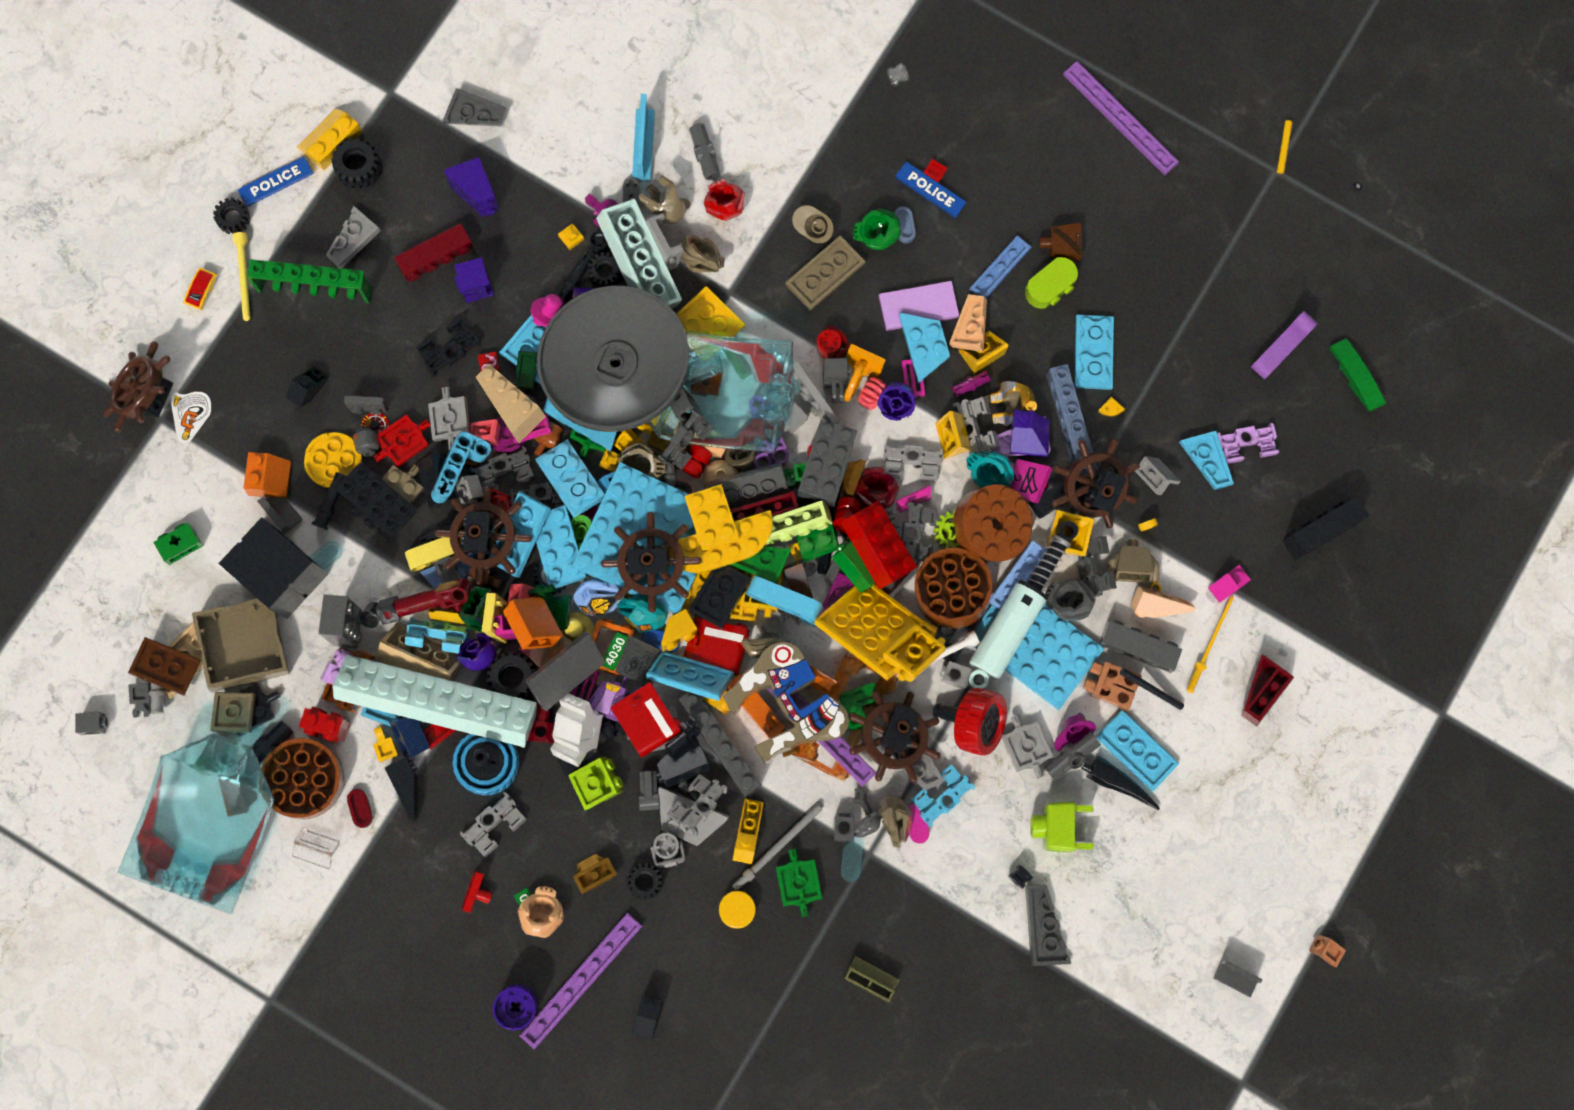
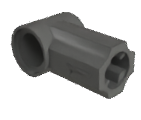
[639,771,660,811]

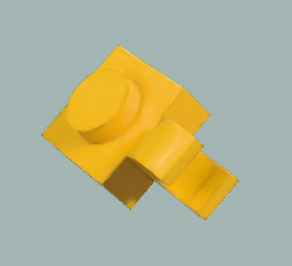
[373,726,399,763]

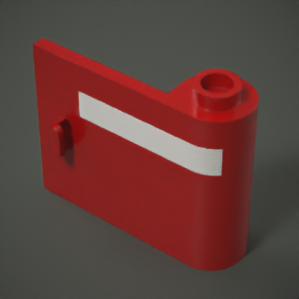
[683,617,751,676]
[610,682,682,758]

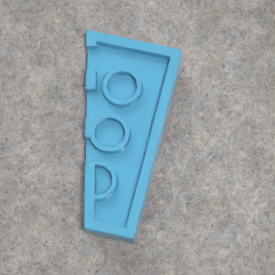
[543,398,617,452]

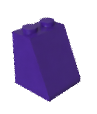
[444,157,499,217]

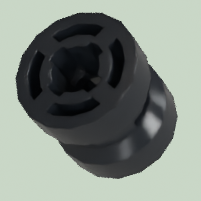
[590,231,610,255]

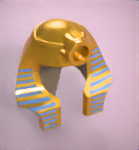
[985,381,1037,426]

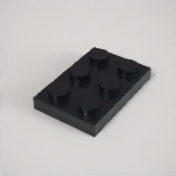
[689,565,752,630]

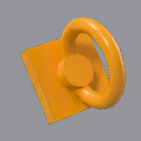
[844,344,886,402]

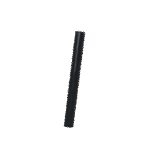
[1120,668,1184,710]

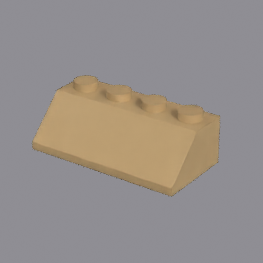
[376,622,462,681]

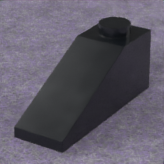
[384,757,418,822]

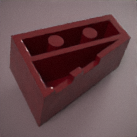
[1241,654,1294,727]

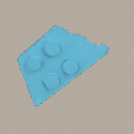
[899,313,950,383]

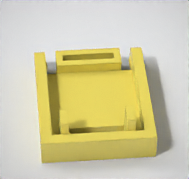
[482,593,508,643]

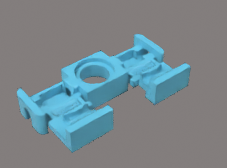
[405,617,469,653]
[910,764,975,826]

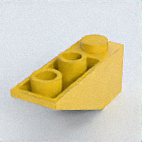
[733,798,764,864]

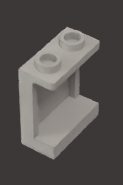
[646,213,684,270]

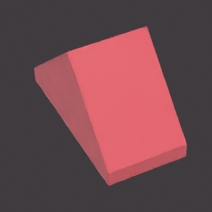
[470,419,501,446]

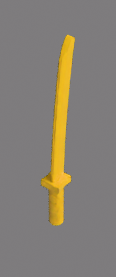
[1186,596,1234,693]

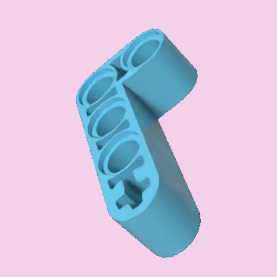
[431,432,491,503]
[746,576,824,627]

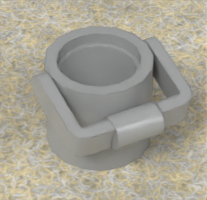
[651,833,685,868]

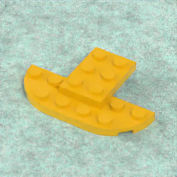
[669,484,772,573]

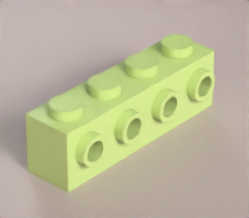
[764,501,833,547]

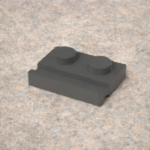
[344,396,388,415]

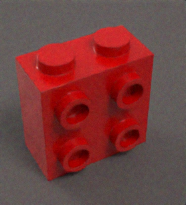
[299,706,350,744]

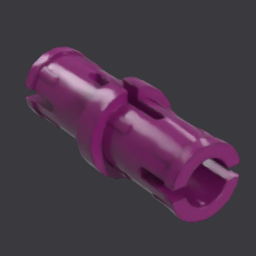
[951,371,990,397]

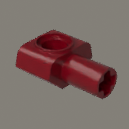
[527,703,555,744]

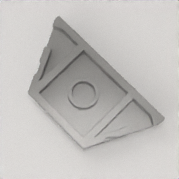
[658,786,730,846]

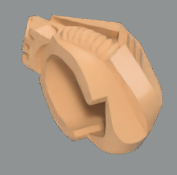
[518,886,564,938]

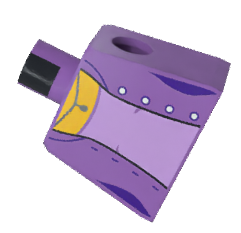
[589,675,632,722]

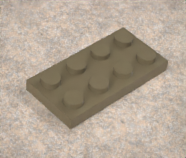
[785,236,865,311]

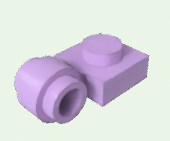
[320,649,353,685]

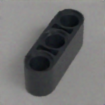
[1028,481,1082,519]

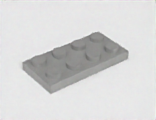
[791,360,840,424]

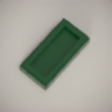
[514,351,538,391]

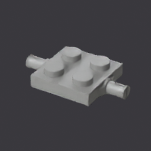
[428,387,471,450]
[1002,715,1053,779]

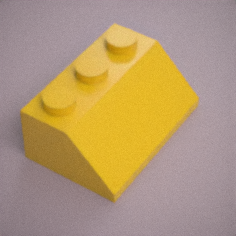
[297,108,363,171]

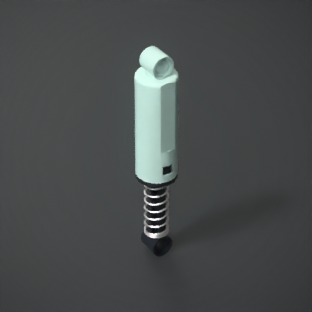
[968,521,1078,689]

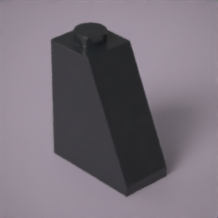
[656,738,710,789]

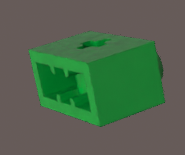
[153,523,203,565]

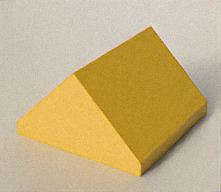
[958,331,1008,374]
[935,411,972,459]

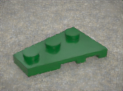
[730,547,791,584]

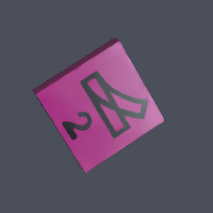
[1009,459,1052,503]

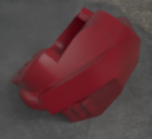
[855,466,899,509]

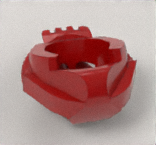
[704,179,746,221]

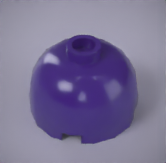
[878,382,916,421]
[456,633,496,671]

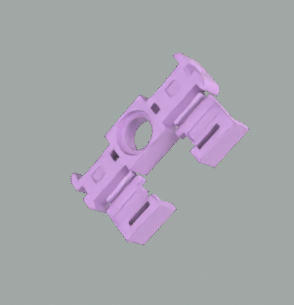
[1217,423,1279,464]

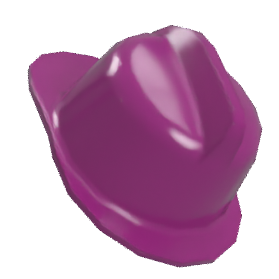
[1054,713,1096,752]

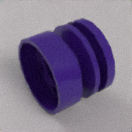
[493,984,538,1031]

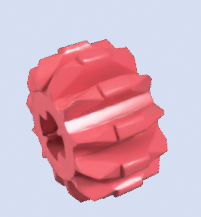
[858,377,886,410]

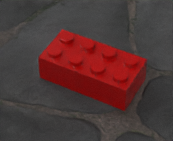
[840,500,917,589]

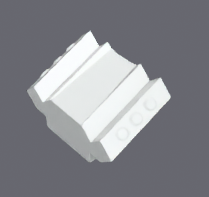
[550,693,603,767]

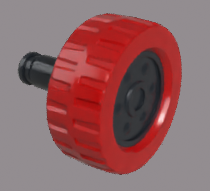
[932,688,1007,756]

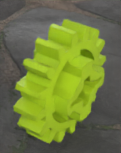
[933,510,961,548]

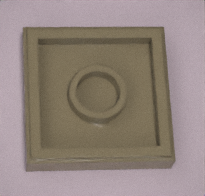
[210,692,256,733]

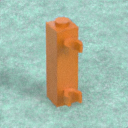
[726,673,786,739]

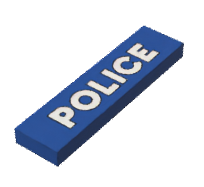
[237,156,314,207]
[895,162,966,219]

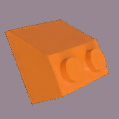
[243,452,292,498]

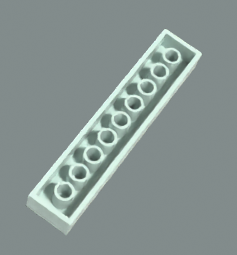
[333,654,537,747]

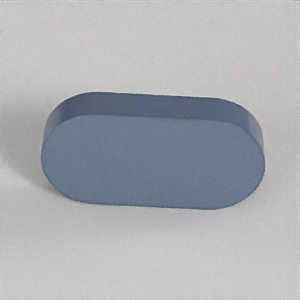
[894,206,916,243]

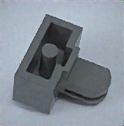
[823,358,851,404]

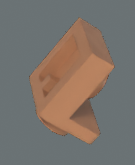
[1309,935,1346,968]

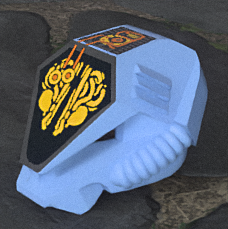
[574,578,620,617]

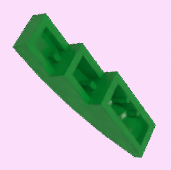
[1330,338,1386,412]

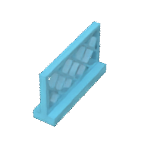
[632,94,655,182]

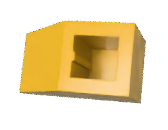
[661,609,697,652]

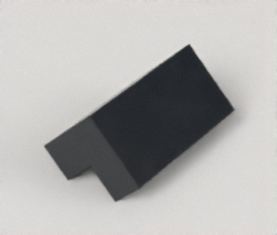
[417,454,460,508]

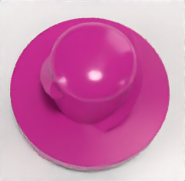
[530,294,564,327]

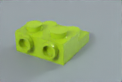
[568,757,623,810]

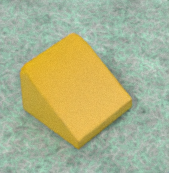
[614,429,642,452]

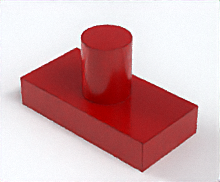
[461,871,492,913]

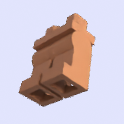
[1083,662,1142,712]

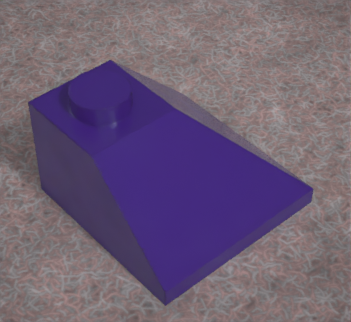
[1010,410,1050,457]

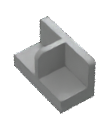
[1135,456,1181,495]

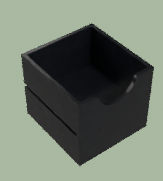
[218,517,328,619]

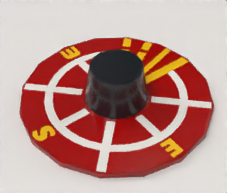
[361,413,389,434]

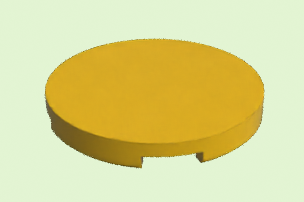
[304,432,362,488]

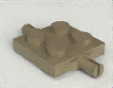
[382,464,424,505]

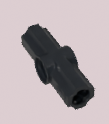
[238,720,294,775]

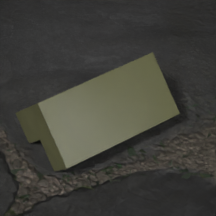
[843,956,899,1002]

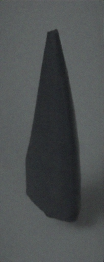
[1081,755,1160,810]

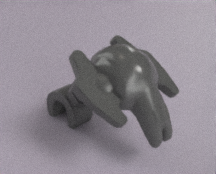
[852,788,882,838]

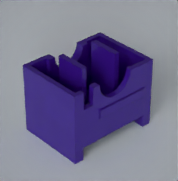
[454,257,494,303]

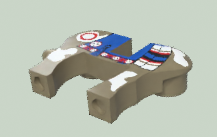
[723,638,849,765]

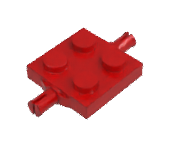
[373,414,431,467]

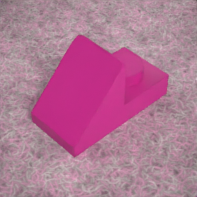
[1208,565,1251,603]

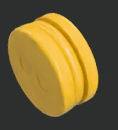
[719,891,756,928]

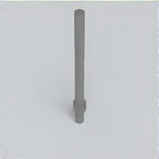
[732,804,823,891]

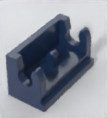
[389,716,430,758]

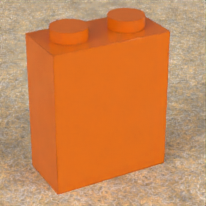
[503,597,563,650]

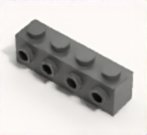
[1099,620,1182,673]

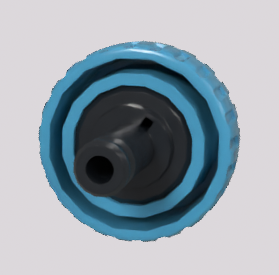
[452,733,520,796]

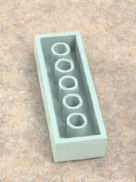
[596,199,682,309]

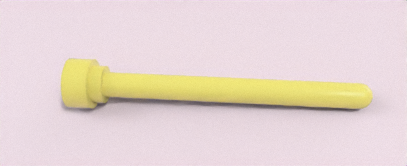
[232,232,251,321]

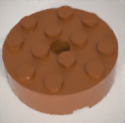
[953,485,1033,563]
[915,548,992,628]
[259,738,344,820]

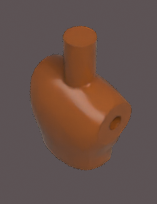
[534,421,563,456]

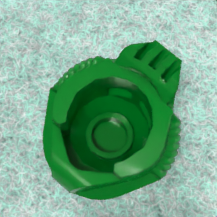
[853,208,901,250]

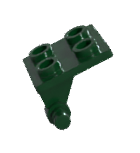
[528,584,572,631]

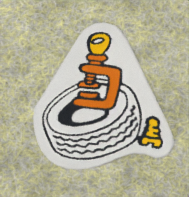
[171,392,211,444]

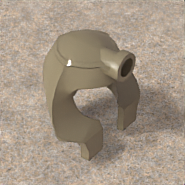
[639,175,691,225]

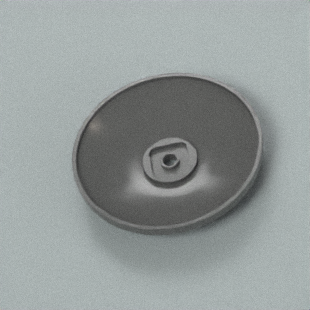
[537,286,690,432]

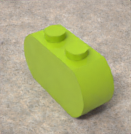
[1025,257,1078,309]

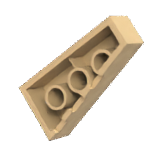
[476,364,546,443]

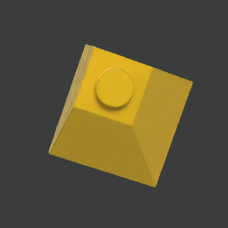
[1045,510,1094,557]

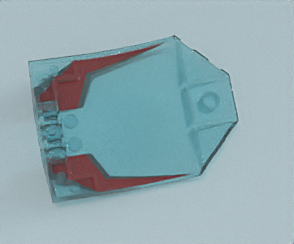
[648,330,793,452]
[117,733,274,914]

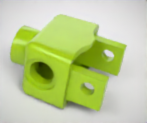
[1030,802,1094,853]

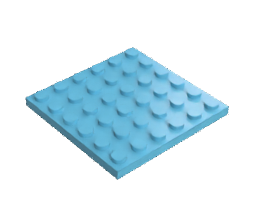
[571,462,697,615]

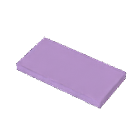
[878,281,959,331]

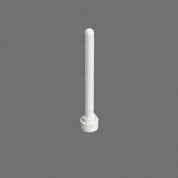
[893,630,980,679]

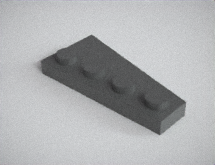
[1025,884,1071,966]

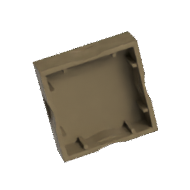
[192,599,289,692]

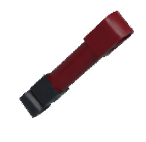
[360,578,472,628]

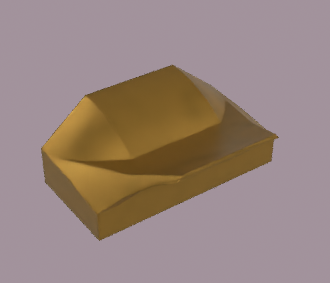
[841,459,866,498]
[573,854,617,894]

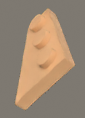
[949,294,987,352]

